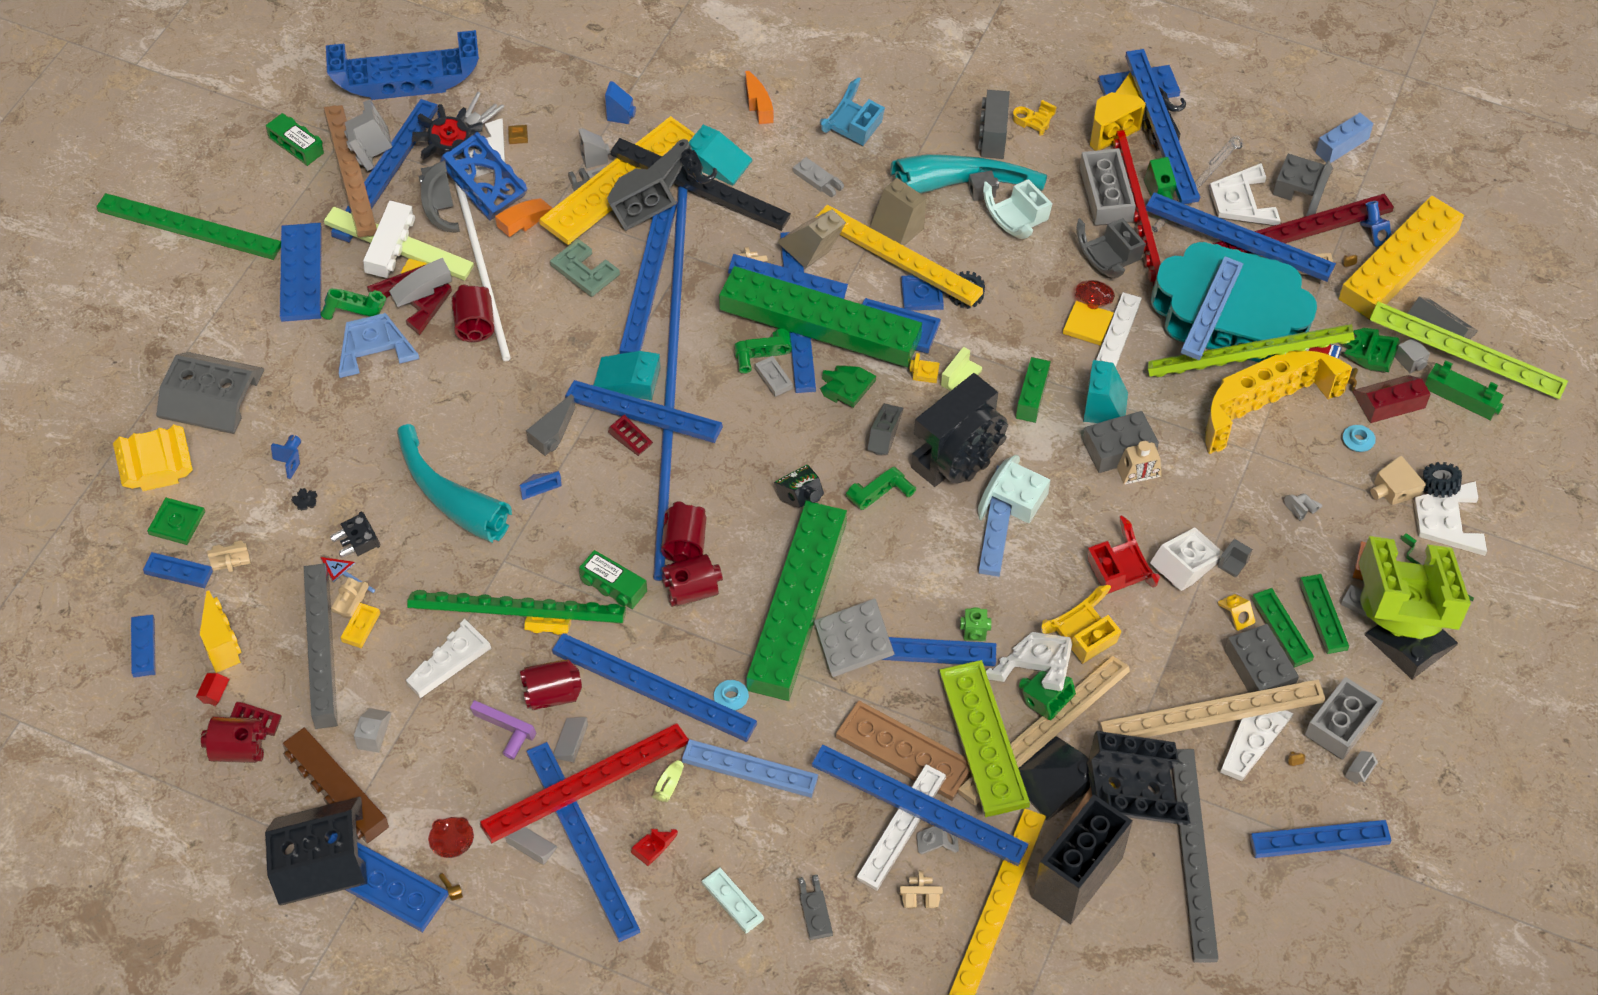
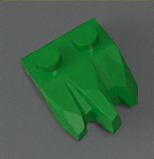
[1343,328,1400,372]
[820,365,876,408]

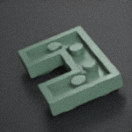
[550,239,620,297]

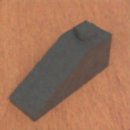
[526,394,575,456]
[868,403,904,455]

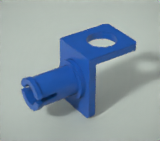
[1360,201,1392,247]
[271,435,301,479]

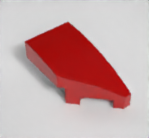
[631,829,678,866]

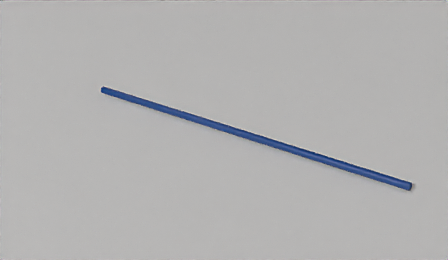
[654,186,688,581]

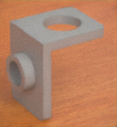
[917,826,959,854]

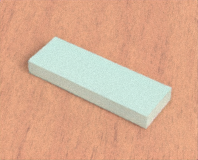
[702,867,764,933]

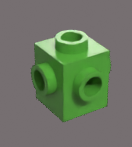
[960,607,991,641]

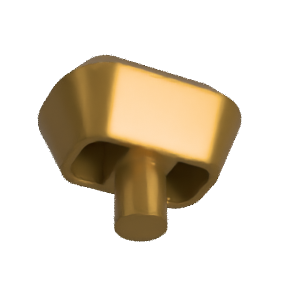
[1343,255,1358,267]
[1289,751,1306,766]

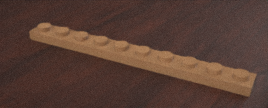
[324,105,377,237]

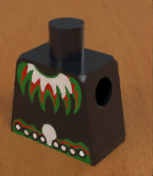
[774,464,824,508]

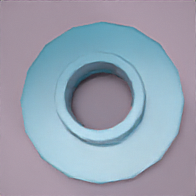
[1343,425,1376,452]
[714,680,749,711]

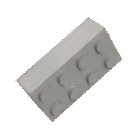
[1079,148,1136,225]

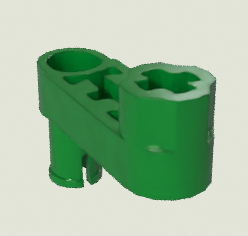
[321,288,386,320]
[734,328,792,373]
[846,466,916,510]

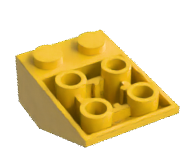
[200,590,242,673]

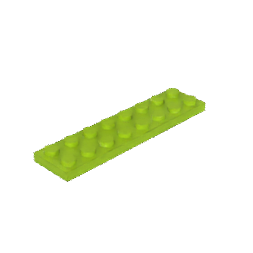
[939,660,1030,818]

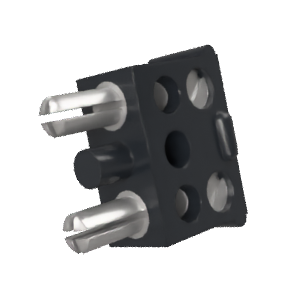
[330,511,380,557]

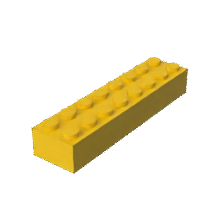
[1339,195,1464,319]

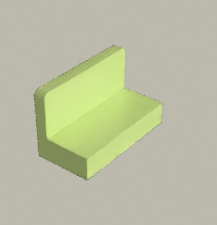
[941,347,982,391]

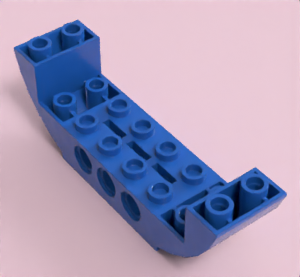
[326,30,479,100]

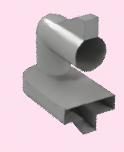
[1285,493,1323,521]

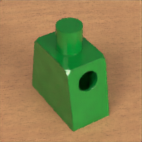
[1144,157,1176,200]
[1019,671,1076,721]

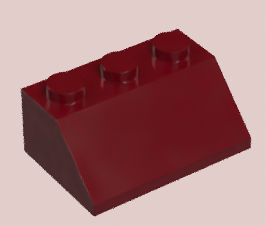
[1353,375,1431,423]

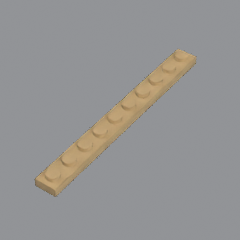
[958,656,1130,805]
[1101,679,1325,738]

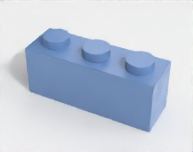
[1316,112,1374,163]

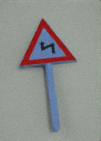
[320,557,375,593]

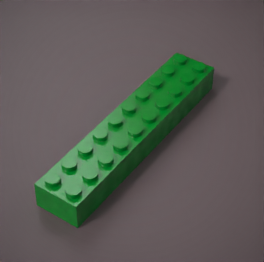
[719,266,922,367]
[747,501,847,701]

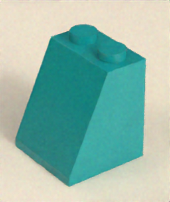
[1083,360,1128,423]

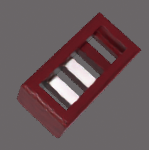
[608,414,653,456]
[230,702,282,736]

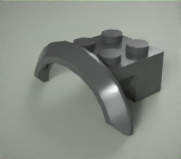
[1273,153,1333,216]
[419,160,460,233]
[1076,218,1146,278]

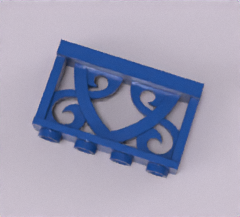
[440,132,527,221]

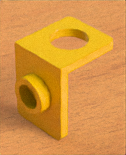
[1217,594,1255,631]

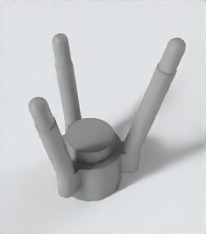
[463,92,504,126]

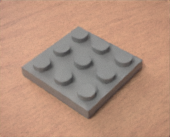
[814,598,895,677]

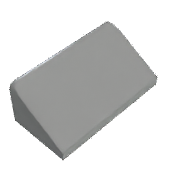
[553,717,588,763]
[505,827,557,865]

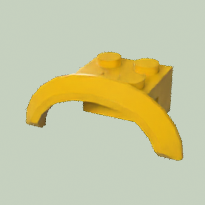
[1041,585,1122,664]

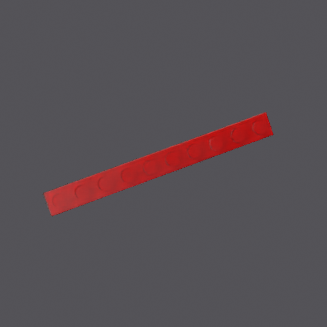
[1113,130,1161,286]
[480,723,689,844]

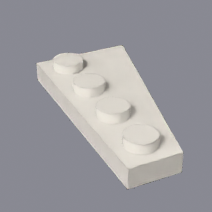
[406,619,491,698]

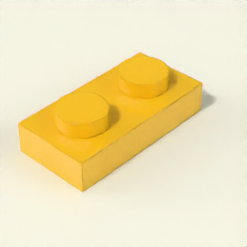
[340,603,380,649]
[525,616,571,635]

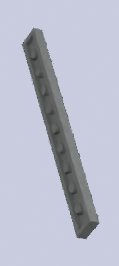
[1172,749,1219,963]

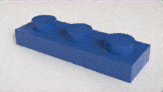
[143,552,213,589]
[131,614,156,678]

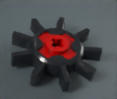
[412,104,483,160]

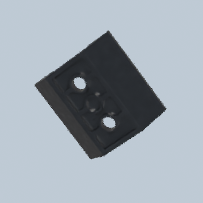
[1087,731,1191,825]
[265,797,367,906]

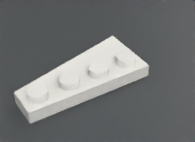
[1220,710,1293,781]

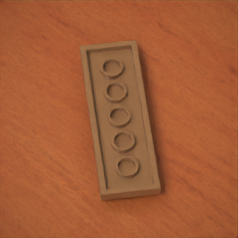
[836,701,971,801]

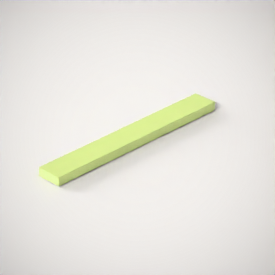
[324,207,474,281]

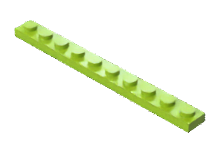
[1369,301,1568,399]
[1148,324,1355,377]

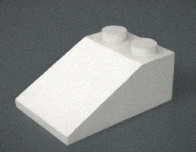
[1150,528,1223,591]

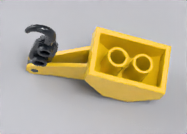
[1090,71,1186,151]

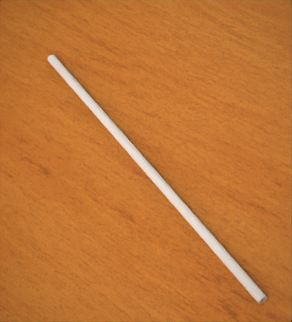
[454,157,511,361]

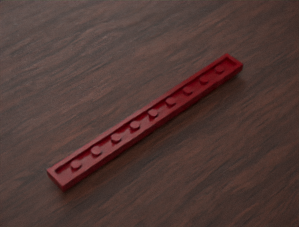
[1213,193,1394,254]

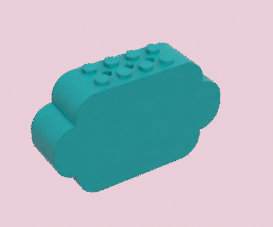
[1151,242,1317,363]

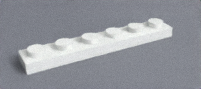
[1088,292,1142,383]
[857,764,946,891]

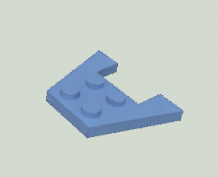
[339,313,419,378]

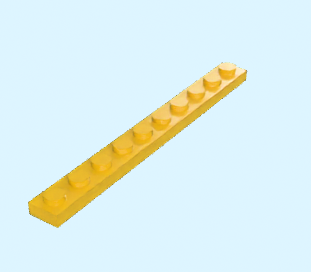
[816,205,983,306]
[949,808,1046,995]

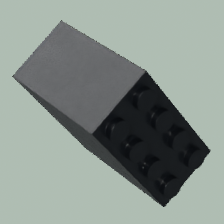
[1033,795,1133,925]

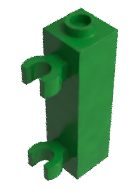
[1425,360,1504,421]

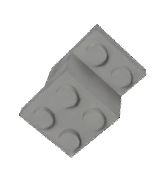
[344,99,392,171]

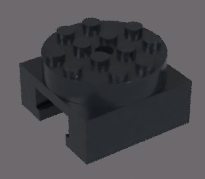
[911,373,1008,487]

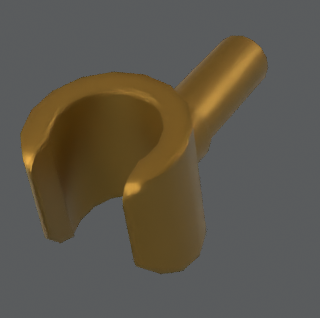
[1347,368,1358,391]
[439,873,463,901]

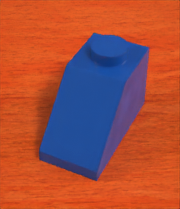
[605,81,636,124]

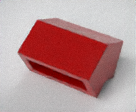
[196,673,229,707]

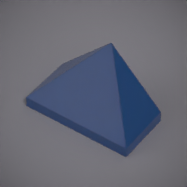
[519,471,562,500]

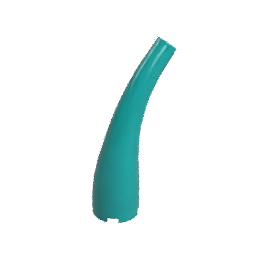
[890,154,1047,193]
[397,424,512,543]

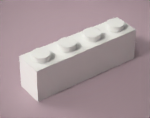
[363,201,415,278]

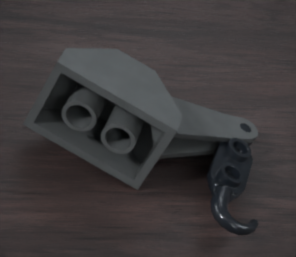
[607,139,717,231]

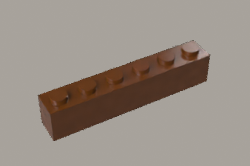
[282,727,389,844]

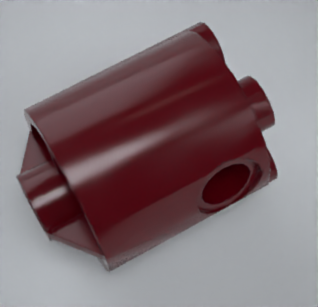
[452,284,495,342]
[661,501,707,562]
[661,554,723,607]
[520,659,582,710]
[201,717,267,763]

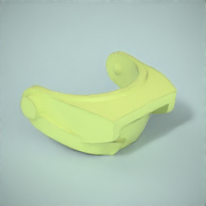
[652,760,684,802]

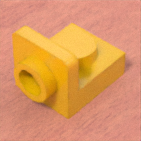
[910,353,940,384]

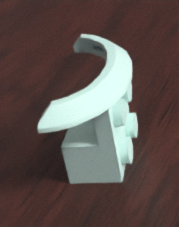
[983,179,1053,239]
[978,455,1051,523]

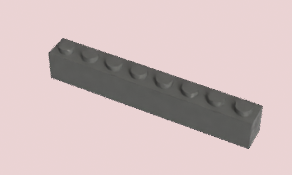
[304,563,338,729]

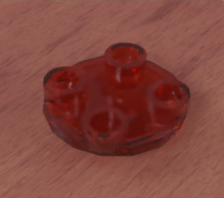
[1075,280,1115,309]
[428,817,474,858]

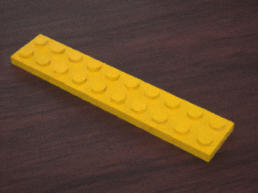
[539,116,695,245]

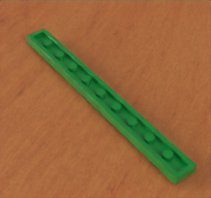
[96,193,281,260]
[407,590,626,623]

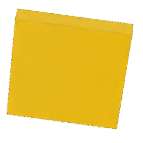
[1063,301,1114,346]

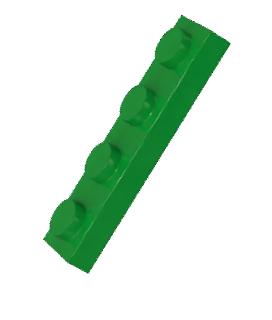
[1299,574,1349,654]
[1252,588,1314,668]

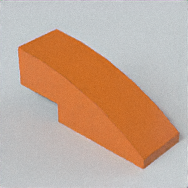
[745,71,774,124]
[495,198,553,237]

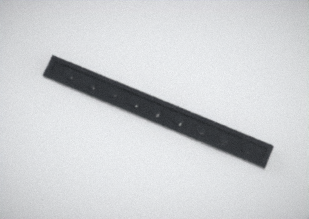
[610,138,791,231]

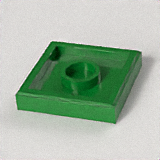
[147,497,205,545]

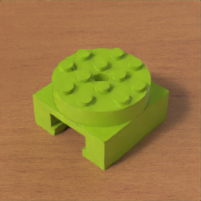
[1359,536,1471,639]

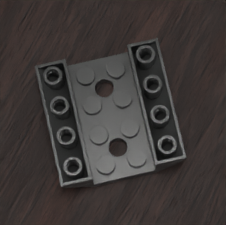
[156,352,264,434]

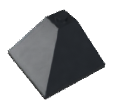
[1365,624,1458,680]
[1018,736,1091,821]

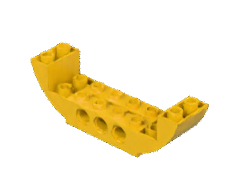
[1205,351,1352,454]

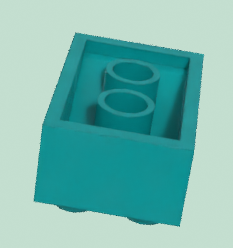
[689,124,753,186]
[593,351,661,400]

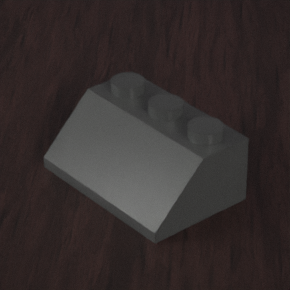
[1407,296,1478,339]

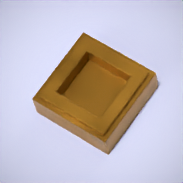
[508,125,528,144]

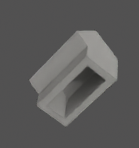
[1345,751,1378,784]

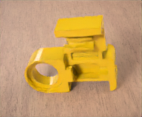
[1013,100,1057,136]

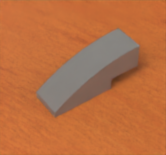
[389,258,452,307]

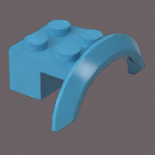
[820,77,885,146]

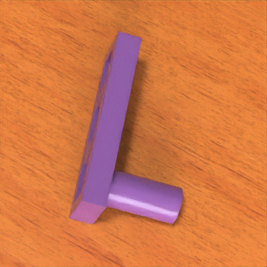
[470,700,537,760]

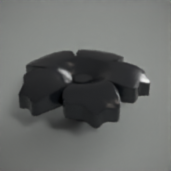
[291,488,318,511]

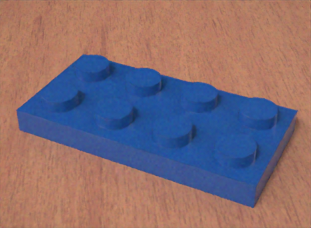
[1098,65,1181,98]
[862,298,941,353]

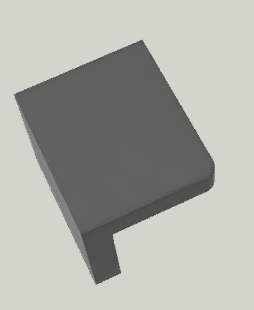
[1218,539,1253,577]

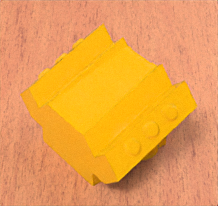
[113,424,193,492]

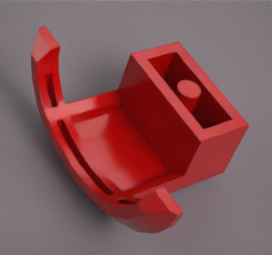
[1088,515,1160,595]

